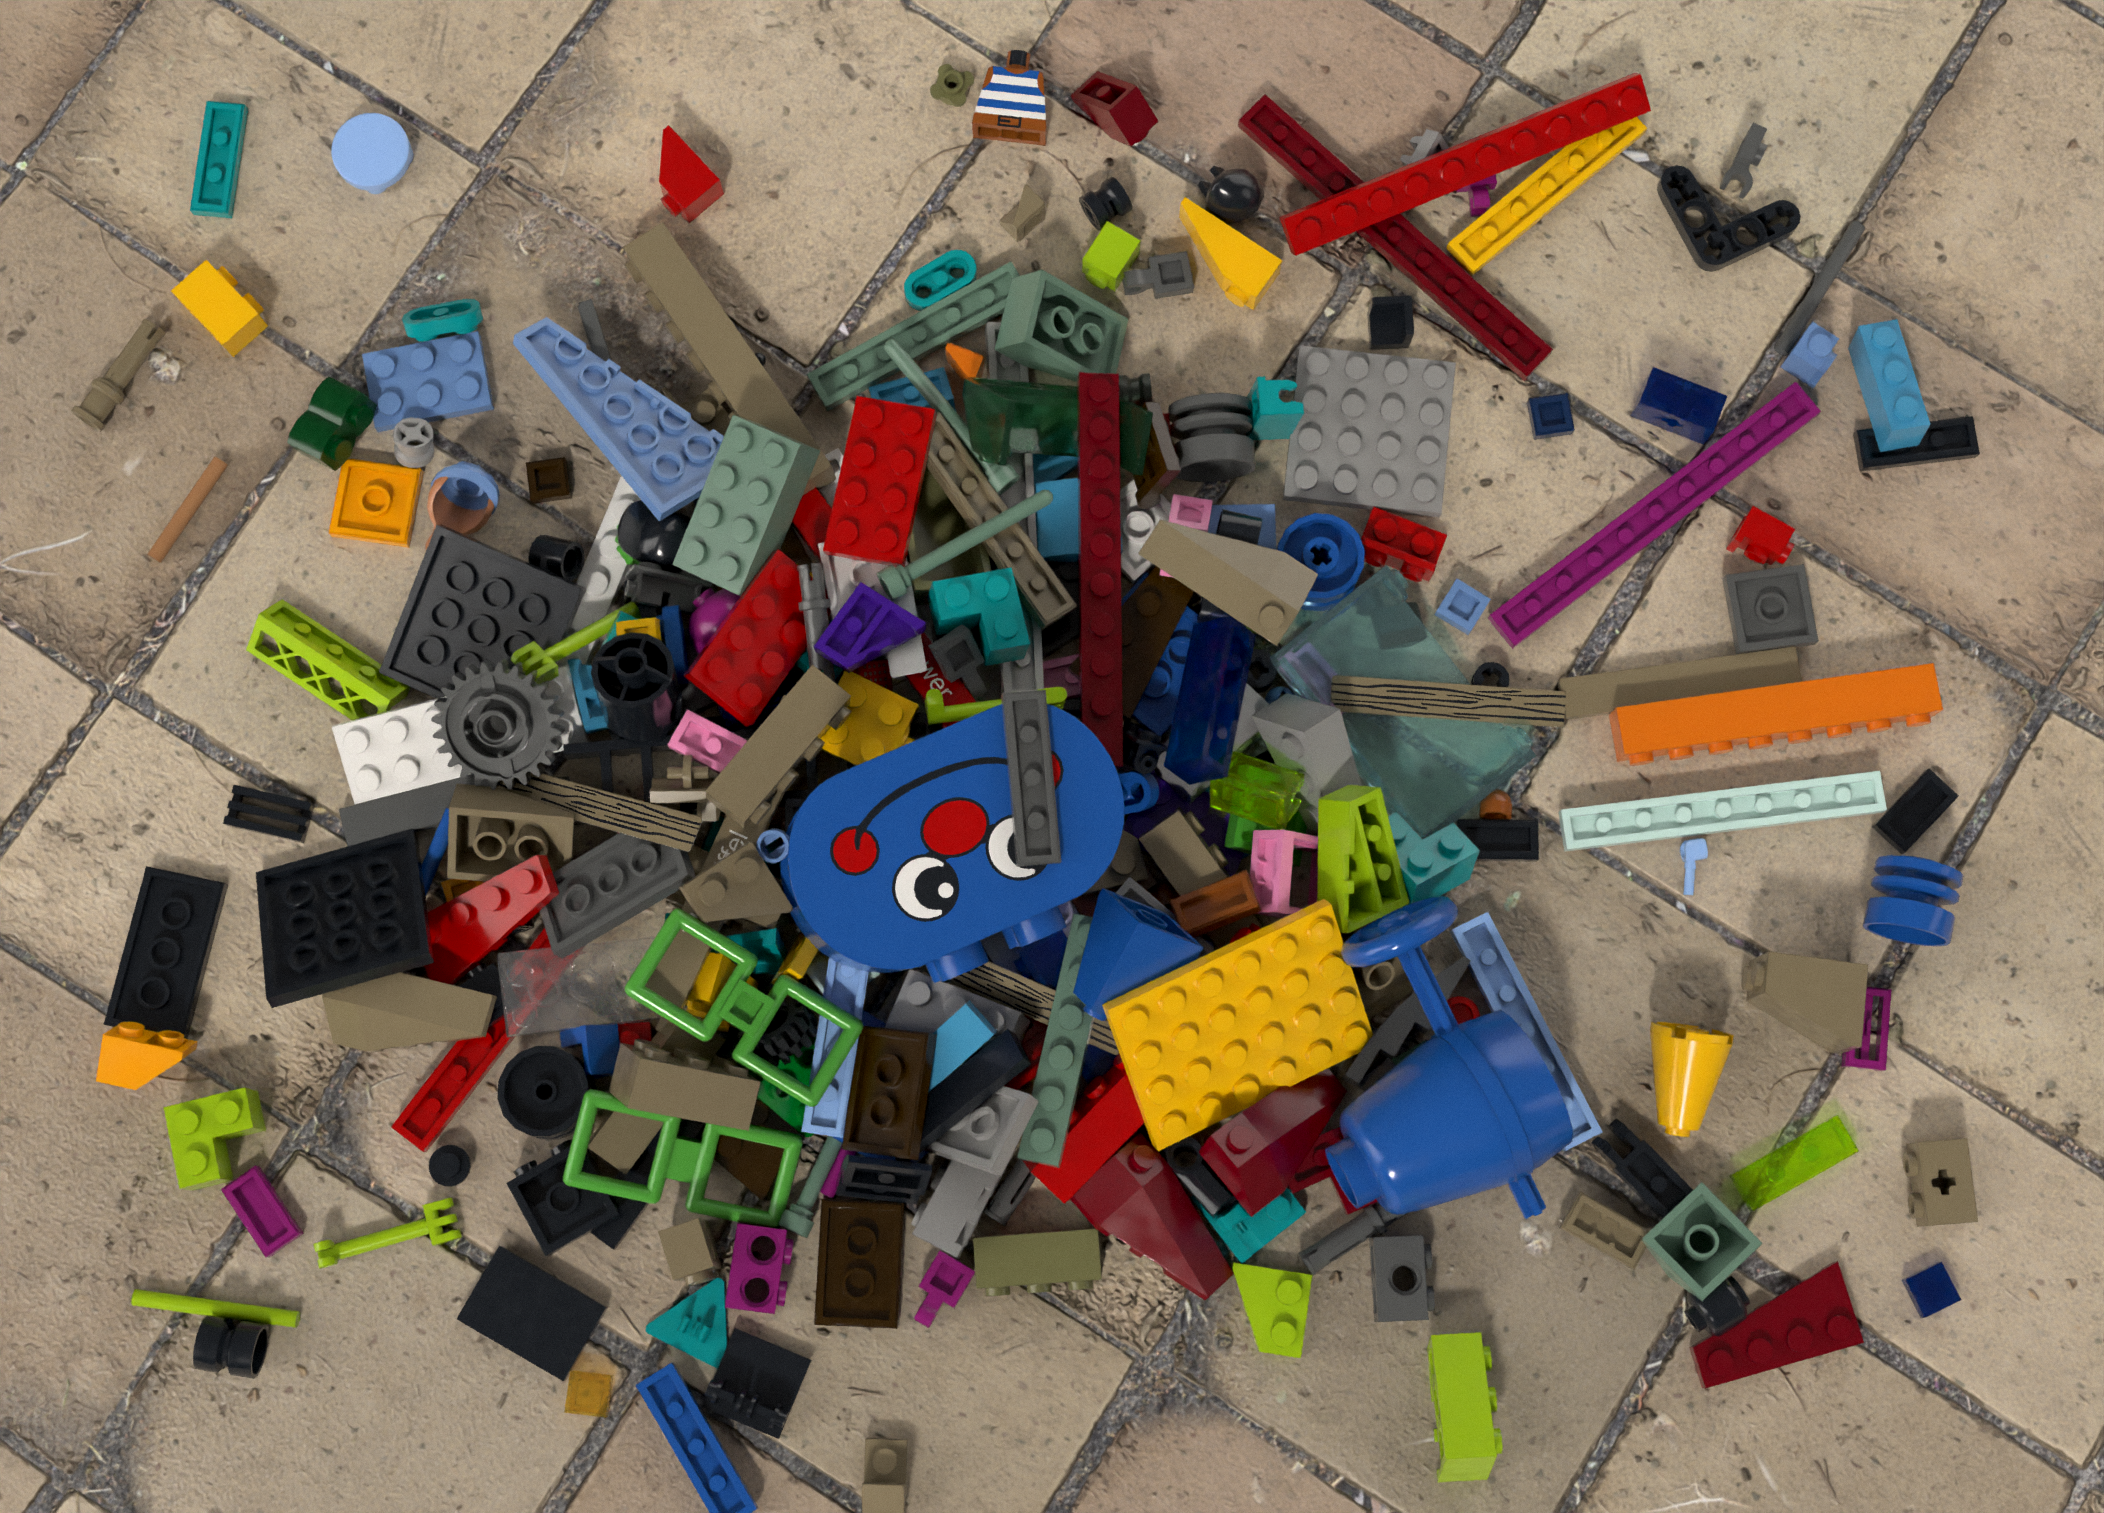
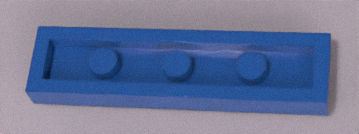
[636,1362,758,1513]

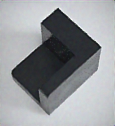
[1367,295,1414,350]

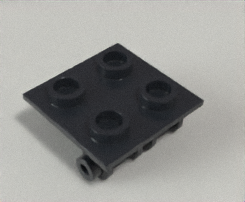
[702,1328,812,1439]

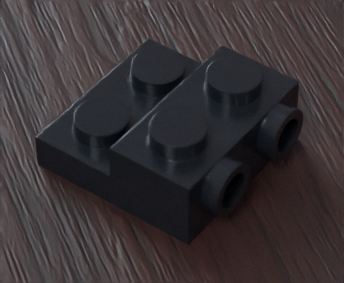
[506,1139,621,1256]

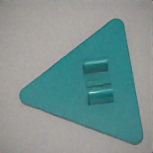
[646,1278,728,1369]

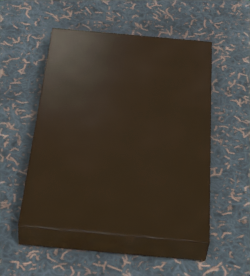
[842,1026,937,1160]
[814,1199,905,1329]

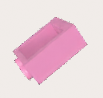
[1250,830,1318,918]

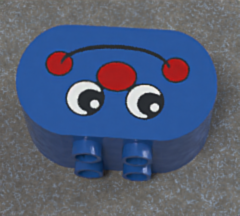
[780,704,1125,983]

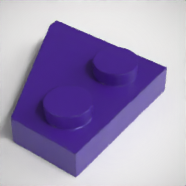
[814,582,927,673]

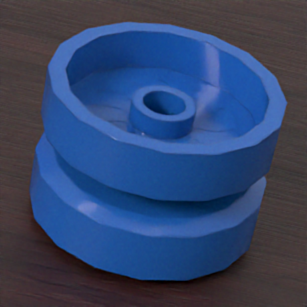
[1277,513,1365,611]

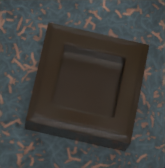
[526,457,572,504]

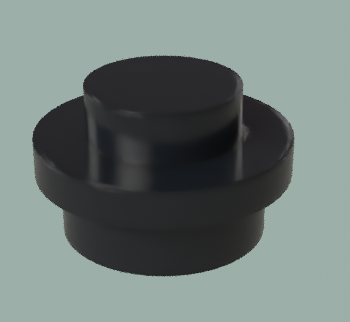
[429,1145,471,1187]

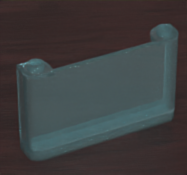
[1270,565,1536,840]

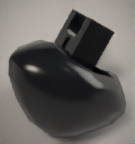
[1197,166,1264,225]

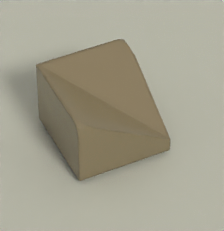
[999,184,1045,242]

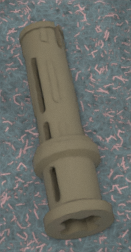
[71,319,166,432]

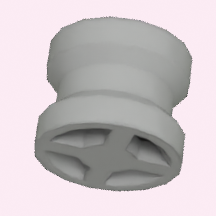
[393,417,434,468]

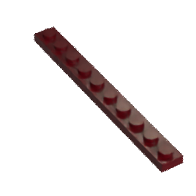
[1238,94,1553,382]
[1077,372,1123,769]

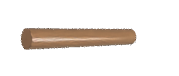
[147,456,228,563]

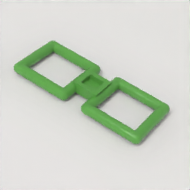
[625,908,863,1107]
[563,1089,803,1229]

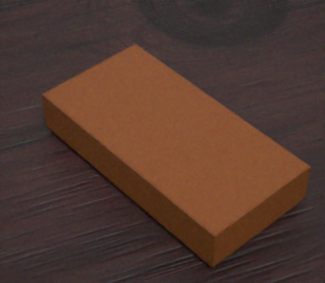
[1170,870,1262,938]

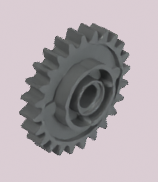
[431,658,565,790]

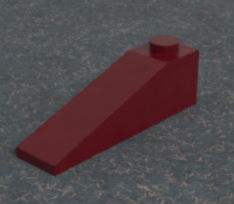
[1199,1068,1347,1217]
[1070,1133,1233,1300]

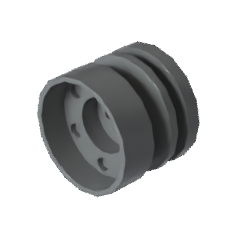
[1168,393,1256,482]

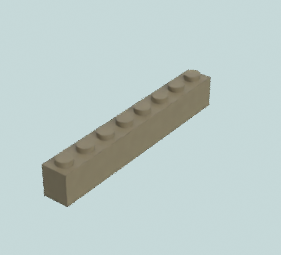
[623,222,836,496]

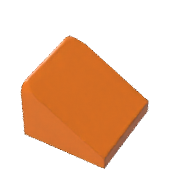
[945,343,985,393]

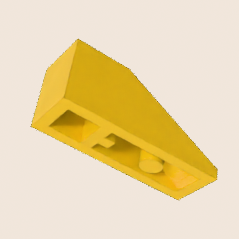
[1179,197,1282,310]

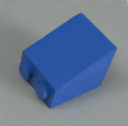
[1073,888,1204,1021]

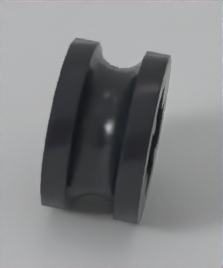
[1471,662,1510,687]

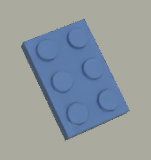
[362,331,494,432]

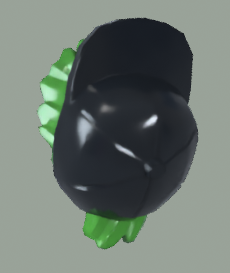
[615,500,691,573]

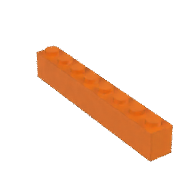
[1609,663,1943,766]

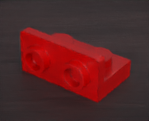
[1361,507,1447,582]

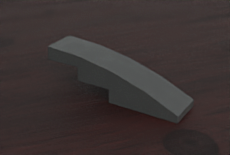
[1341,956,1471,1086]

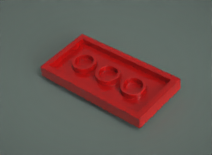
[823,396,937,567]
[684,549,831,727]

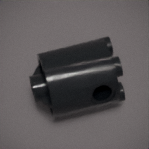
[591,632,684,742]

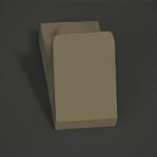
[862,1438,908,1513]

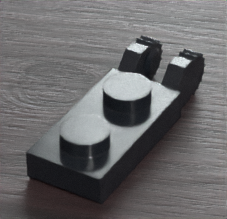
[1591,1119,1693,1220]

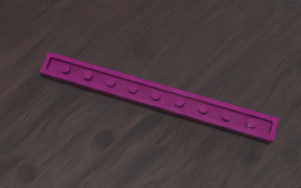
[1487,382,1821,649]

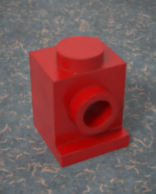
[1726,506,1795,565]

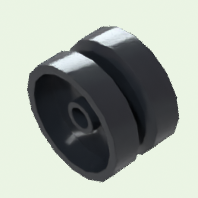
[497,1046,597,1140]

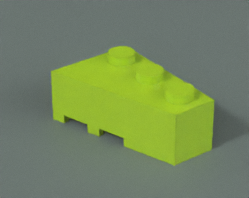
[1317,785,1409,933]
[1427,1332,1503,1483]

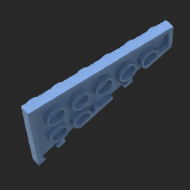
[513,317,724,521]

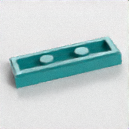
[190,101,248,219]

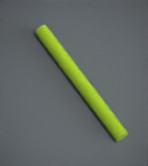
[131,1289,300,1328]

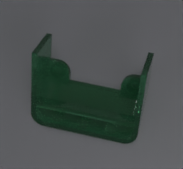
[962,377,1153,475]

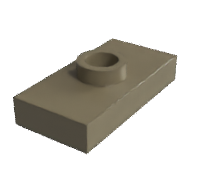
[1559,1191,1650,1270]

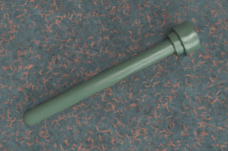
[884,339,1020,496]
[876,490,1053,601]
[777,1136,842,1238]

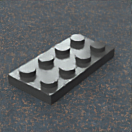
[540,806,696,959]

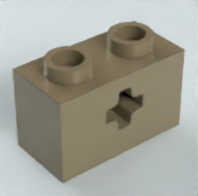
[1903,1138,1978,1227]
[658,1218,723,1286]

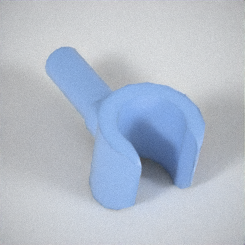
[1680,838,1708,895]

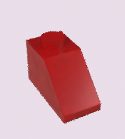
[659,125,724,223]

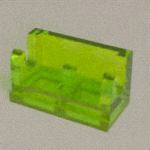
[1210,750,1304,830]

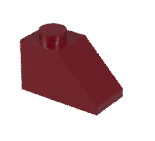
[1070,71,1159,147]

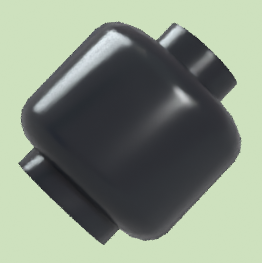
[1684,1276,1750,1337]

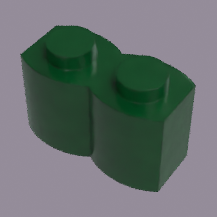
[287,377,377,471]

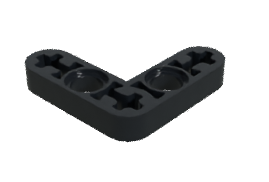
[1657,165,1801,272]

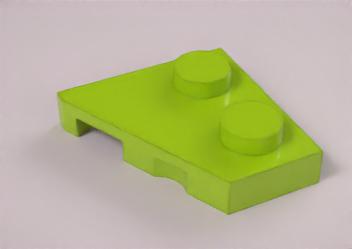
[1232,1262,1312,1358]

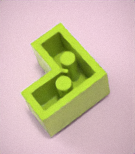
[163,1087,266,1191]

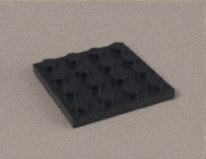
[379,524,586,698]
[256,828,434,1008]

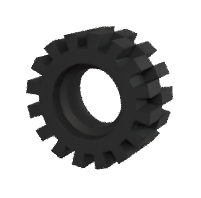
[736,990,818,1067]

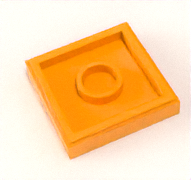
[329,458,424,548]

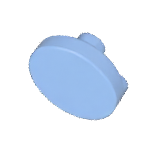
[331,113,414,194]

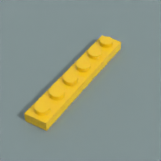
[1446,117,1647,276]

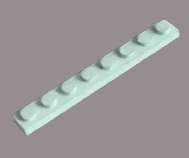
[1558,771,1887,852]

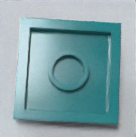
[1190,1188,1306,1264]

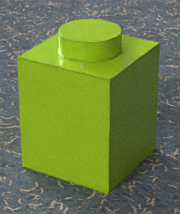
[1082,221,1141,292]

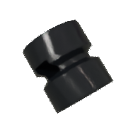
[193,1315,269,1379]

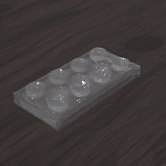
[497,936,662,1037]

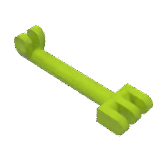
[511,601,641,684]
[925,687,1067,725]
[313,1197,462,1269]

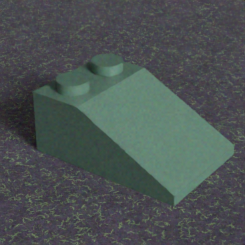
[995,269,1129,382]

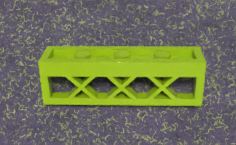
[246,599,411,720]

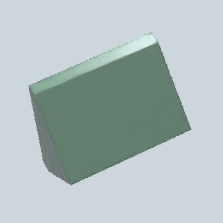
[1642,1182,1763,1301]

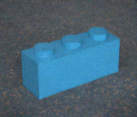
[1848,319,1930,452]

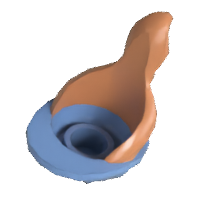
[425,461,500,550]

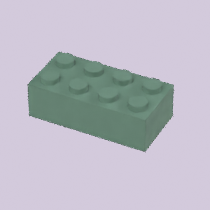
[672,415,820,596]

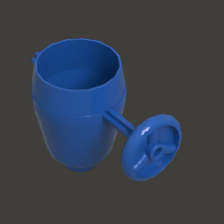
[1325,896,1573,1219]

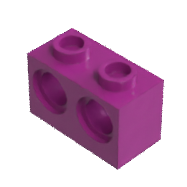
[725,1223,794,1314]

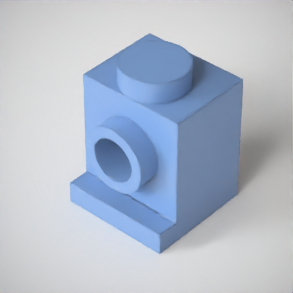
[1780,321,1839,388]

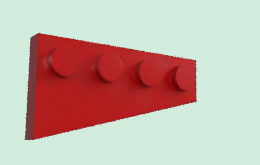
[424,855,560,985]

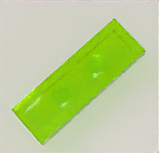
[1729,1115,1859,1212]

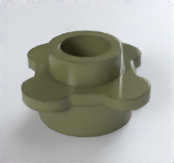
[930,64,974,107]

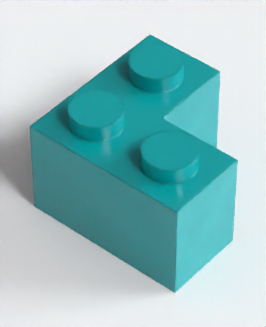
[927,567,1030,666]
[1388,812,1480,907]

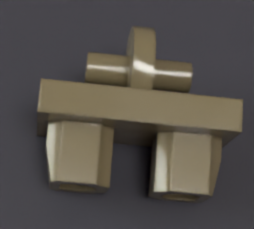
[650,755,721,821]

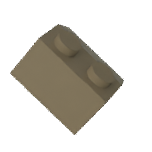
[447,783,575,882]

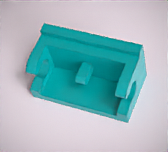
[1246,376,1304,440]

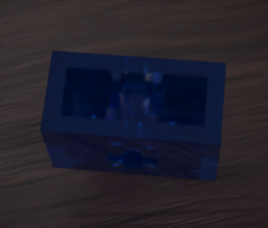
[1630,367,1727,445]

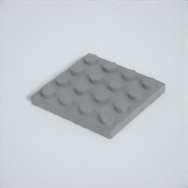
[1283,345,1456,518]

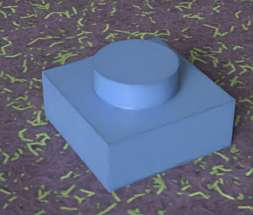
[1434,579,1491,635]

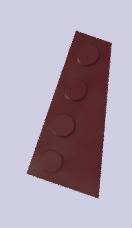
[1689,1261,1864,1389]

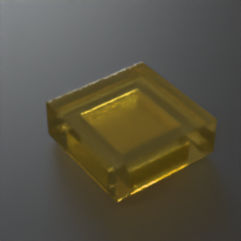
[564,1370,614,1418]

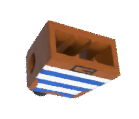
[972,50,1046,146]

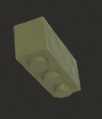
[973,1229,1102,1297]

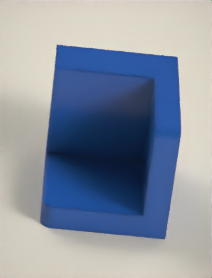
[560,1024,620,1079]

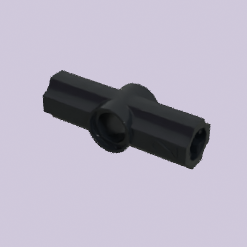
[1137,1123,1236,1219]

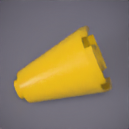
[1650,1021,1734,1137]

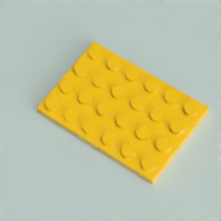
[1102,899,1373,1151]

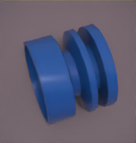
[1863,855,1964,947]

